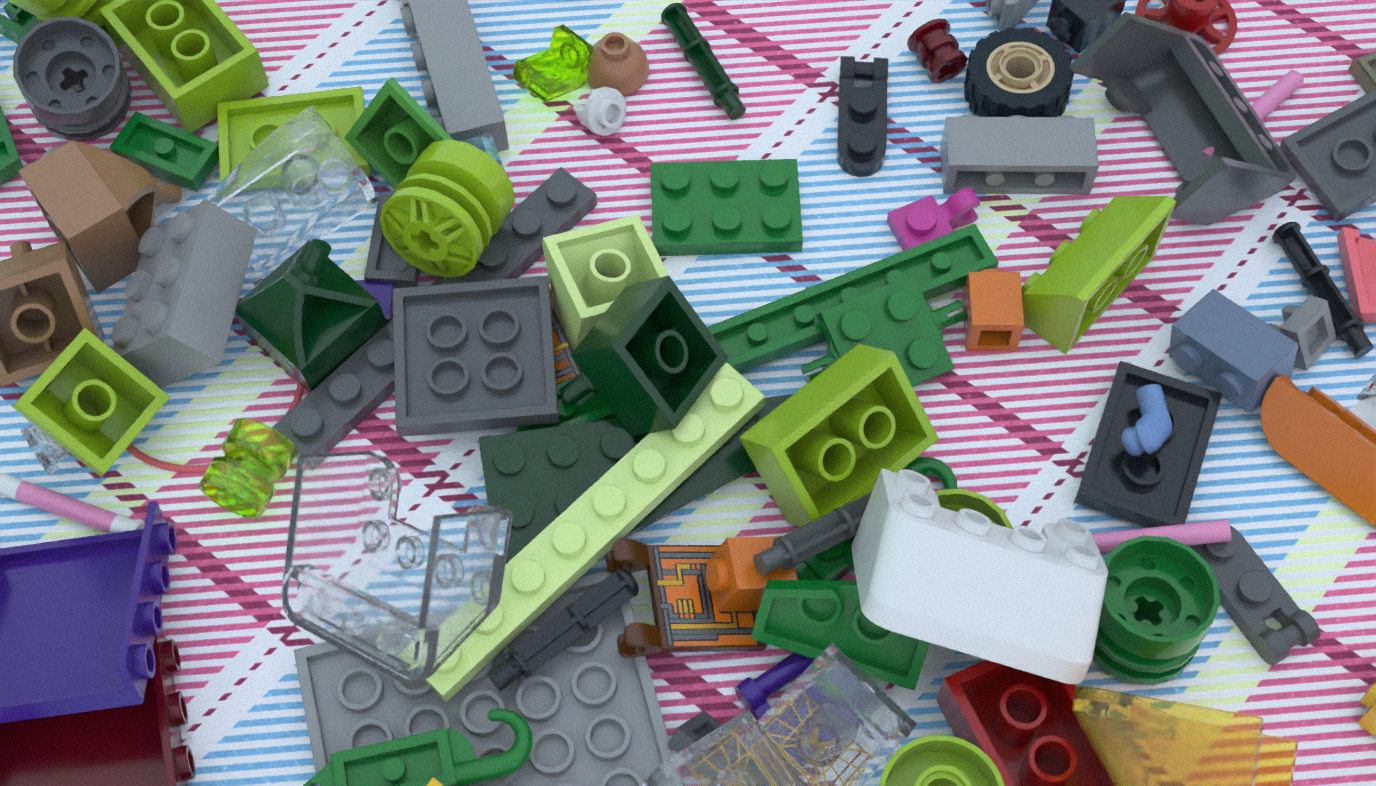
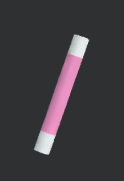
[0,472,144,534]

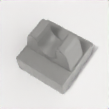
[1269,295,1336,371]

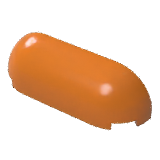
[1261,375,1376,527]

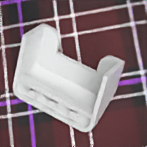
[851,468,1108,684]

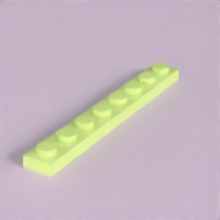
[405,363,765,702]

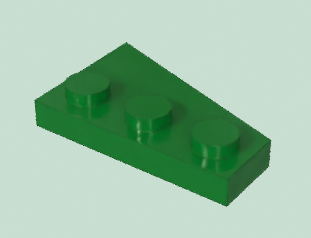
[750,580,930,691]

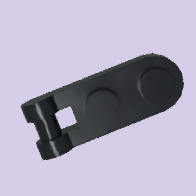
[836,56,888,177]

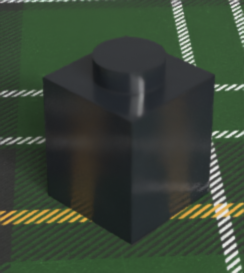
[1046,0,1126,54]

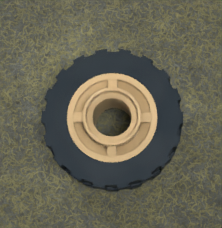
[964,27,1074,117]

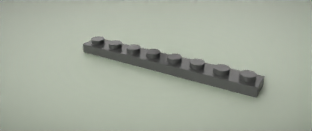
[270,167,598,469]

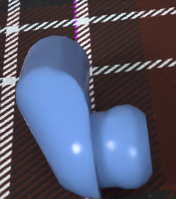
[1121,384,1172,456]

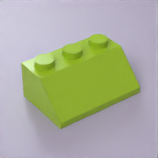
[1022,196,1177,355]

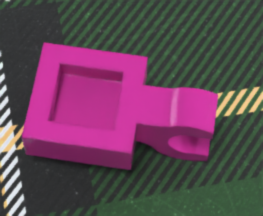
[887,187,980,251]

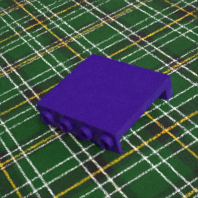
[0,501,177,723]

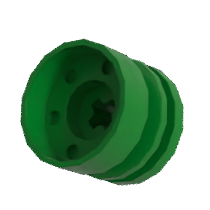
[1093,535,1220,685]

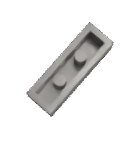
[940,115,1099,195]

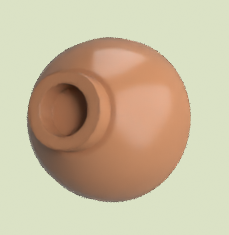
[584,32,650,96]

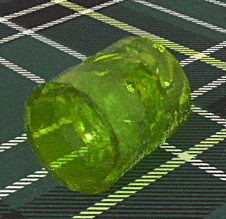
[198,418,297,519]

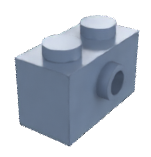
[1169,289,1298,413]

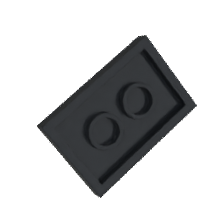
[1074,361,1222,528]

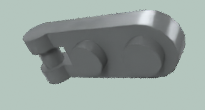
[1190,525,1321,666]

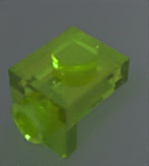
[512,24,594,102]

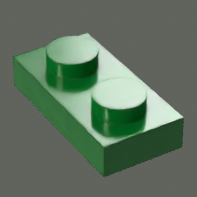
[109,111,219,192]

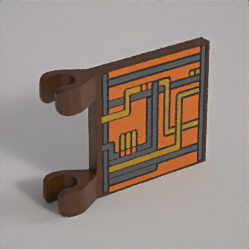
[605,539,767,658]

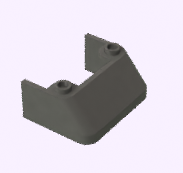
[1069,12,1296,225]

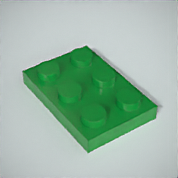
[650,159,803,256]

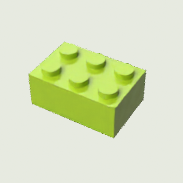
[99,0,270,133]
[739,344,939,527]

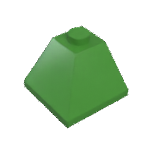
[344,77,454,189]

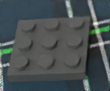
[392,276,559,437]

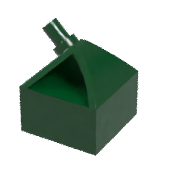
[235,239,387,393]
[559,275,728,436]

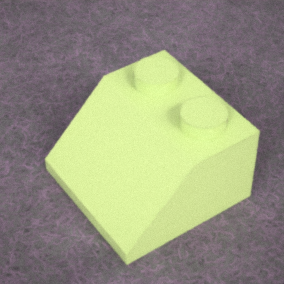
[542,214,669,351]

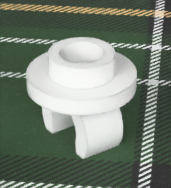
[573,87,626,136]

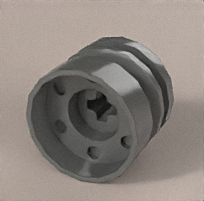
[13,17,132,141]

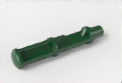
[661,3,746,120]

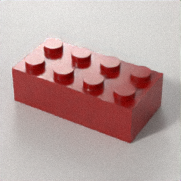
[936,660,1134,786]

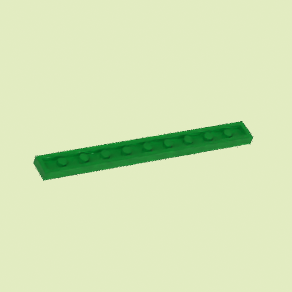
[515,224,999,432]

